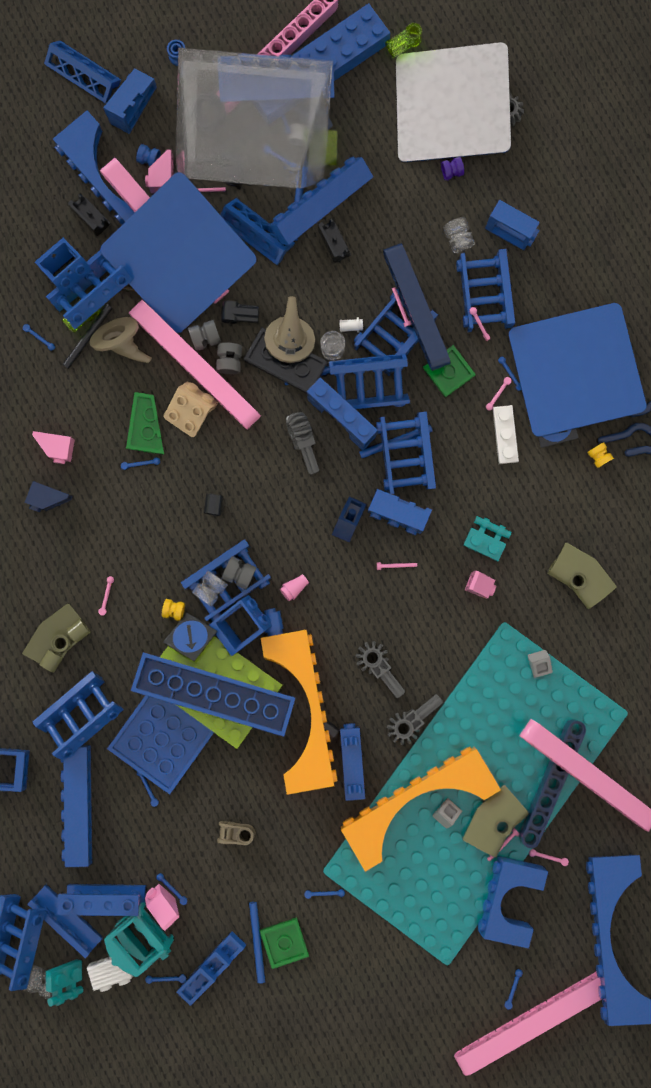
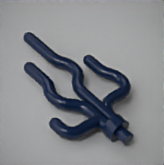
[597,401,651,457]

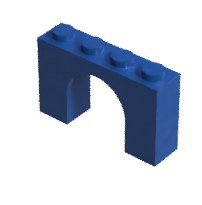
[307,378,378,450]
[478,856,548,949]

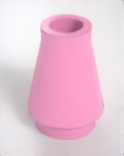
[280,574,309,601]

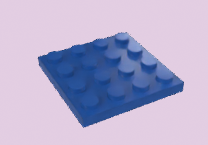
[107,696,214,795]

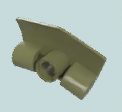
[547,543,617,609]
[22,604,91,673]
[463,785,530,858]

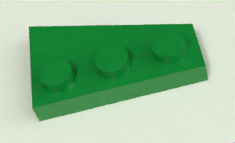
[126,392,164,455]

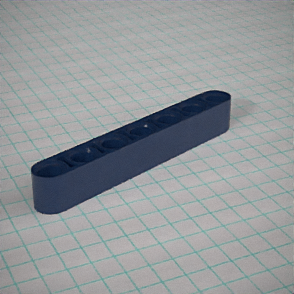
[383,243,451,371]
[519,719,586,848]

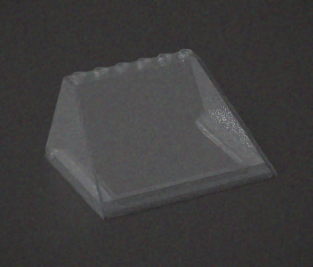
[176,48,333,188]

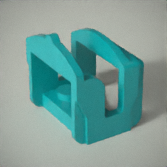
[104,902,174,977]

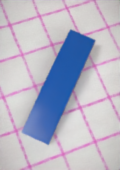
[176,931,246,1006]

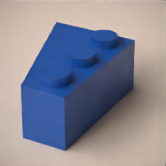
[103,68,157,134]
[368,489,432,536]

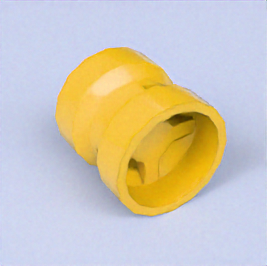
[587,442,614,468]
[162,599,185,621]

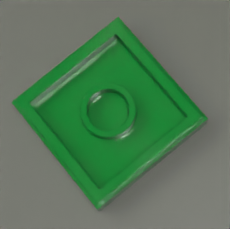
[423,345,476,398]
[260,918,309,969]

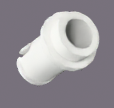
[340,317,363,333]

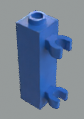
[340,723,365,801]

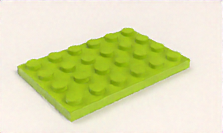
[160,636,282,749]

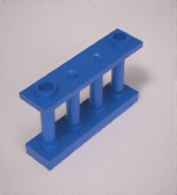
[456,249,515,332]
[46,250,133,329]
[354,289,438,376]
[329,354,410,409]
[376,412,436,494]
[181,539,271,622]
[33,671,124,761]
[57,884,146,916]
[0,894,46,991]

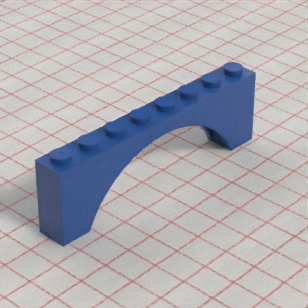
[53,111,135,225]
[586,855,651,1026]

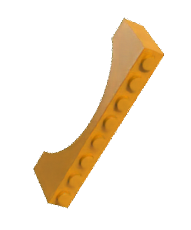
[261,630,338,795]
[341,746,501,872]

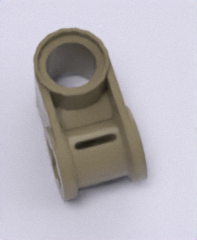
[217,821,256,845]

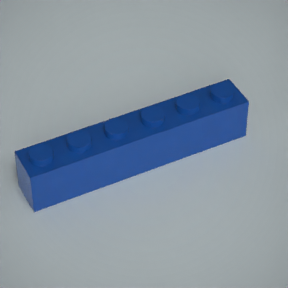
[269,156,373,245]
[61,745,92,867]

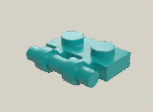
[463,516,512,562]
[46,959,83,1007]

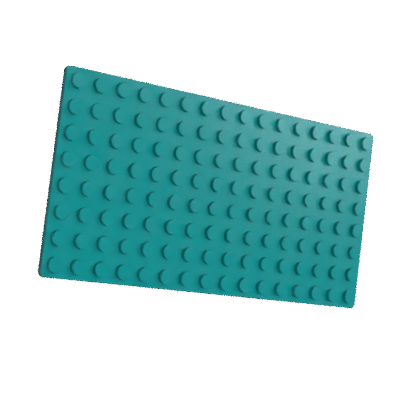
[323,622,628,965]

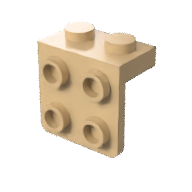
[164,381,218,437]

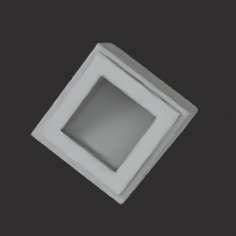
[528,650,553,678]
[433,798,462,828]

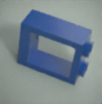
[485,200,540,250]
[35,238,92,294]
[209,595,272,656]
[0,748,30,792]

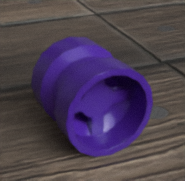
[441,157,464,180]

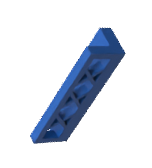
[44,41,121,103]
[221,198,295,265]
[27,885,103,958]

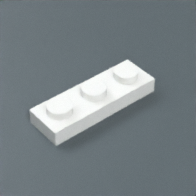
[493,405,519,464]

